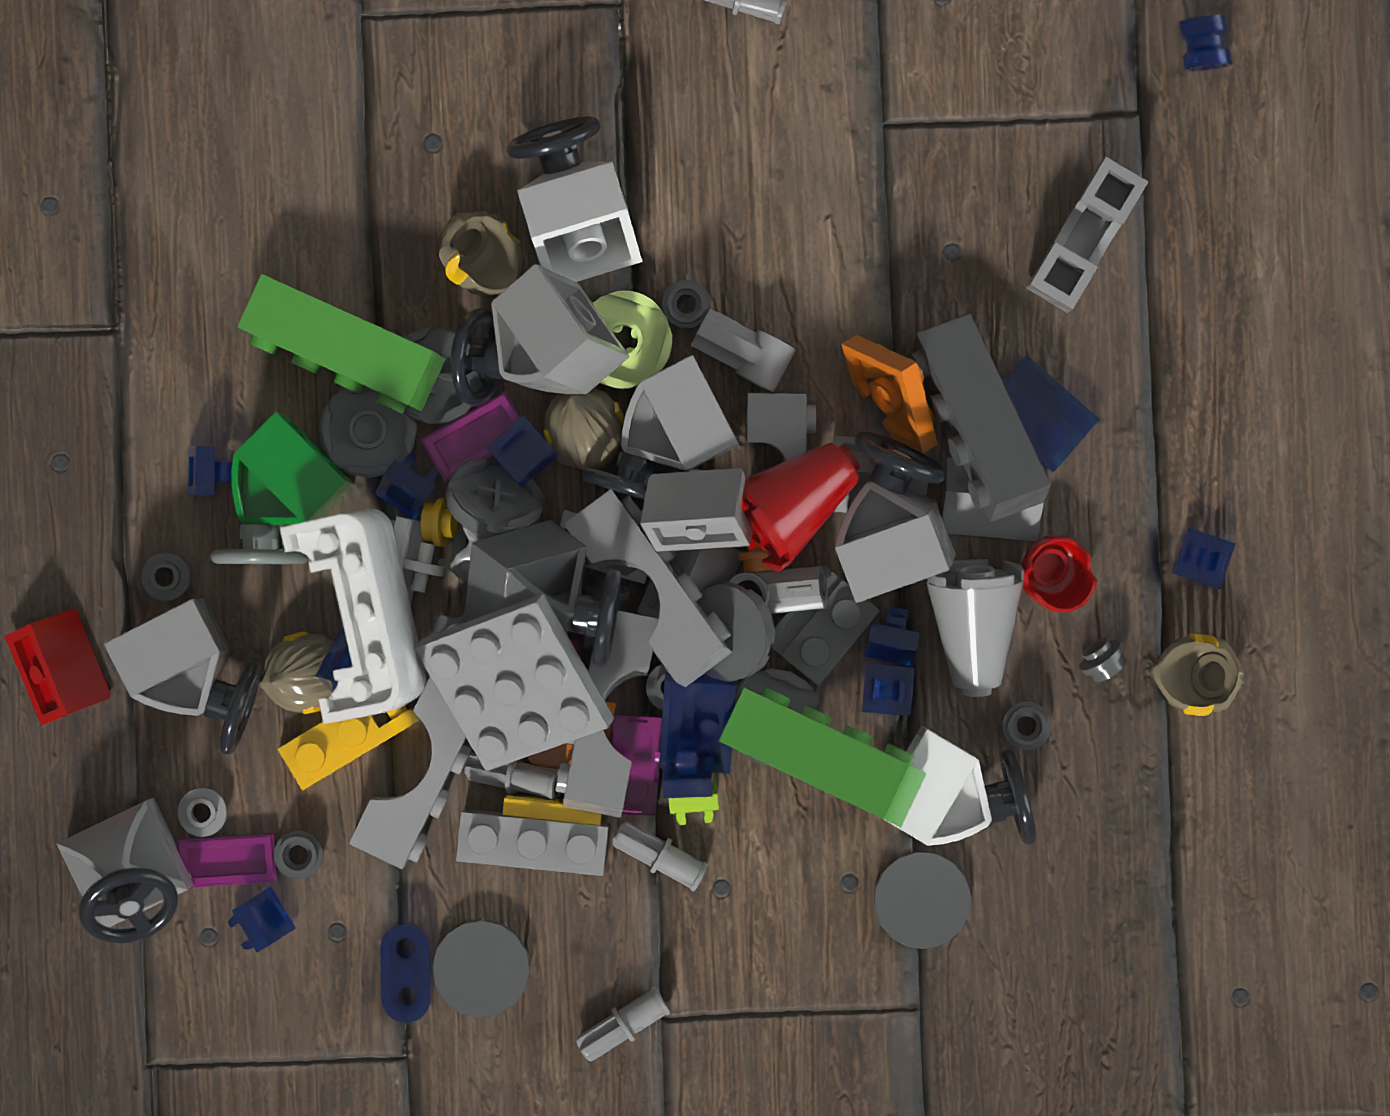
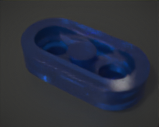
[380,923,432,1023]

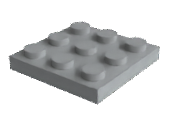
[414,593,614,771]

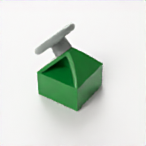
[210,412,355,564]

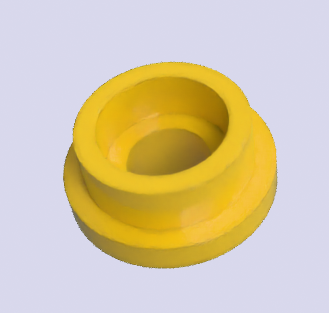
[421,498,459,547]

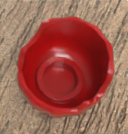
[1020,535,1098,613]

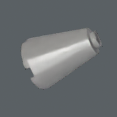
[926,559,1024,697]

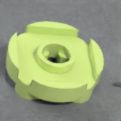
[593,291,672,389]

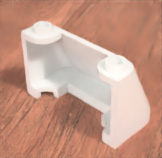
[280,509,426,724]

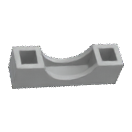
[564,489,732,687]
[556,611,659,818]
[349,676,472,869]

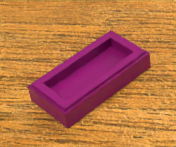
[421,391,530,482]
[177,833,279,888]

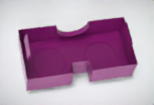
[612,714,663,816]

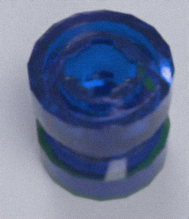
[1178,15,1233,72]

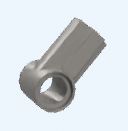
[691,309,796,393]
[729,566,828,614]

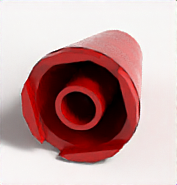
[741,442,860,572]

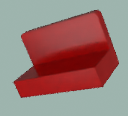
[4,609,111,726]

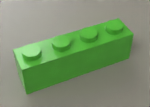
[237,274,446,414]
[719,687,927,827]

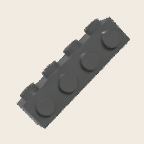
[909,314,1051,522]

